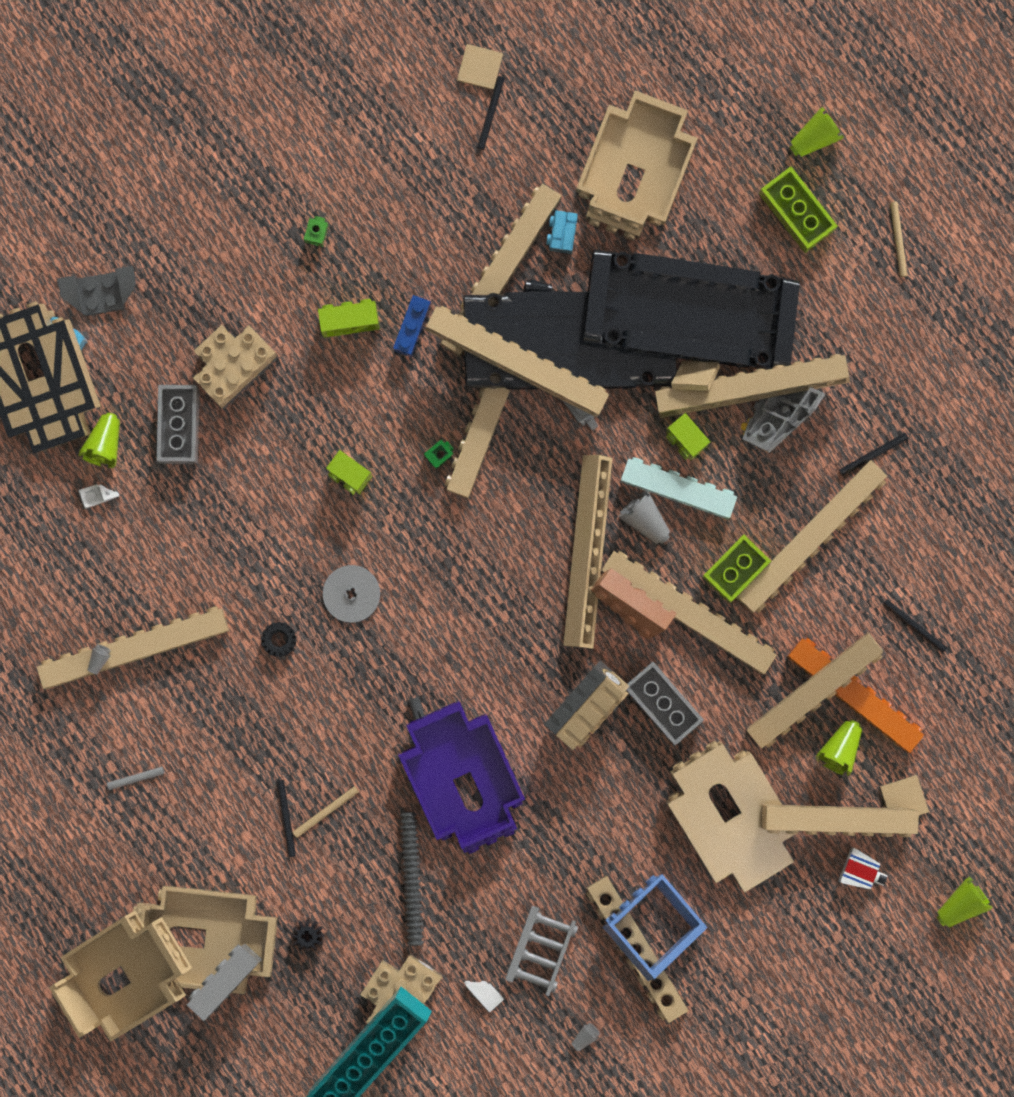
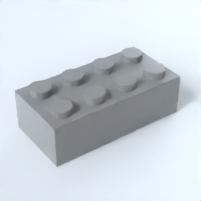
[157,385,199,464]
[626,662,704,746]
[187,944,262,1021]

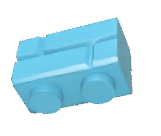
[546,210,578,254]

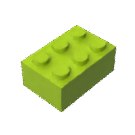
[318,299,380,338]
[702,534,771,604]

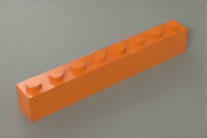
[787,638,924,753]

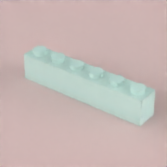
[620,457,737,520]

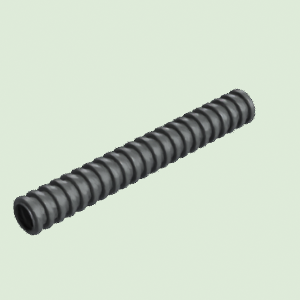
[400,812,424,946]

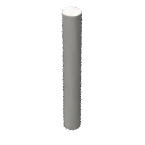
[107,766,165,790]

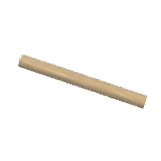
[890,201,908,277]
[293,786,359,838]

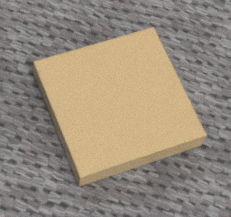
[457,44,503,90]
[671,361,720,391]
[880,775,929,815]

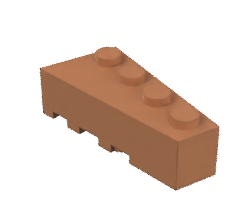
[591,568,677,639]

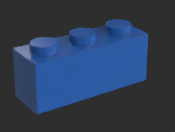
[393,295,431,358]

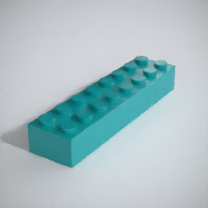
[306,987,432,1097]

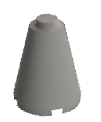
[618,491,670,544]

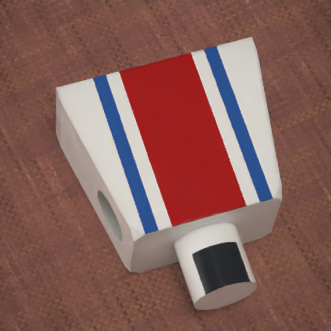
[838,847,888,889]

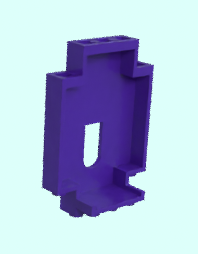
[398,700,525,854]

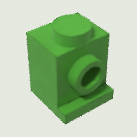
[304,216,329,247]

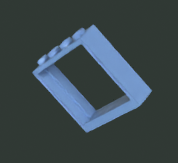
[602,874,708,981]

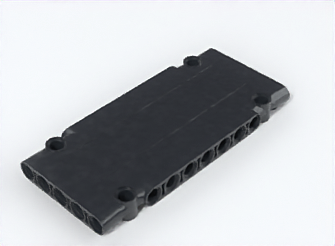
[582,249,800,369]
[463,292,676,390]

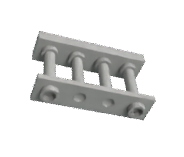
[505,905,578,996]

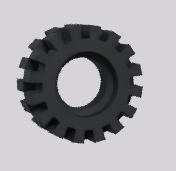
[261,622,297,657]

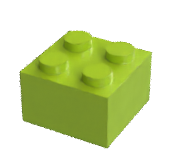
[666,413,710,461]
[326,450,373,495]

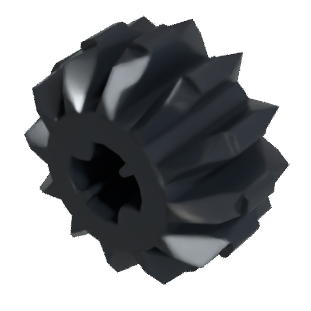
[291,919,325,953]

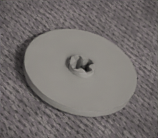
[323,565,380,623]

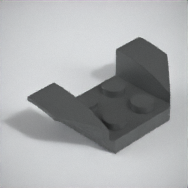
[58,266,136,316]

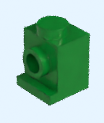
[424,440,454,470]

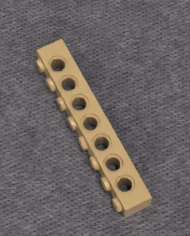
[586,875,688,1023]

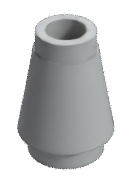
[87,644,111,675]
[571,1023,600,1051]

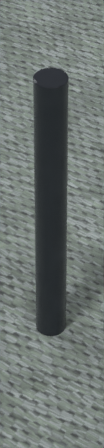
[477,76,505,150]
[839,433,909,476]
[882,599,947,653]
[277,780,296,857]

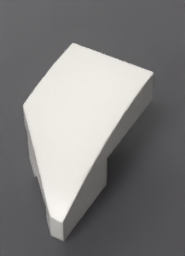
[78,484,119,509]
[464,981,504,1012]

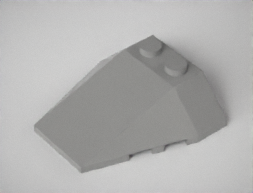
[743,387,825,453]

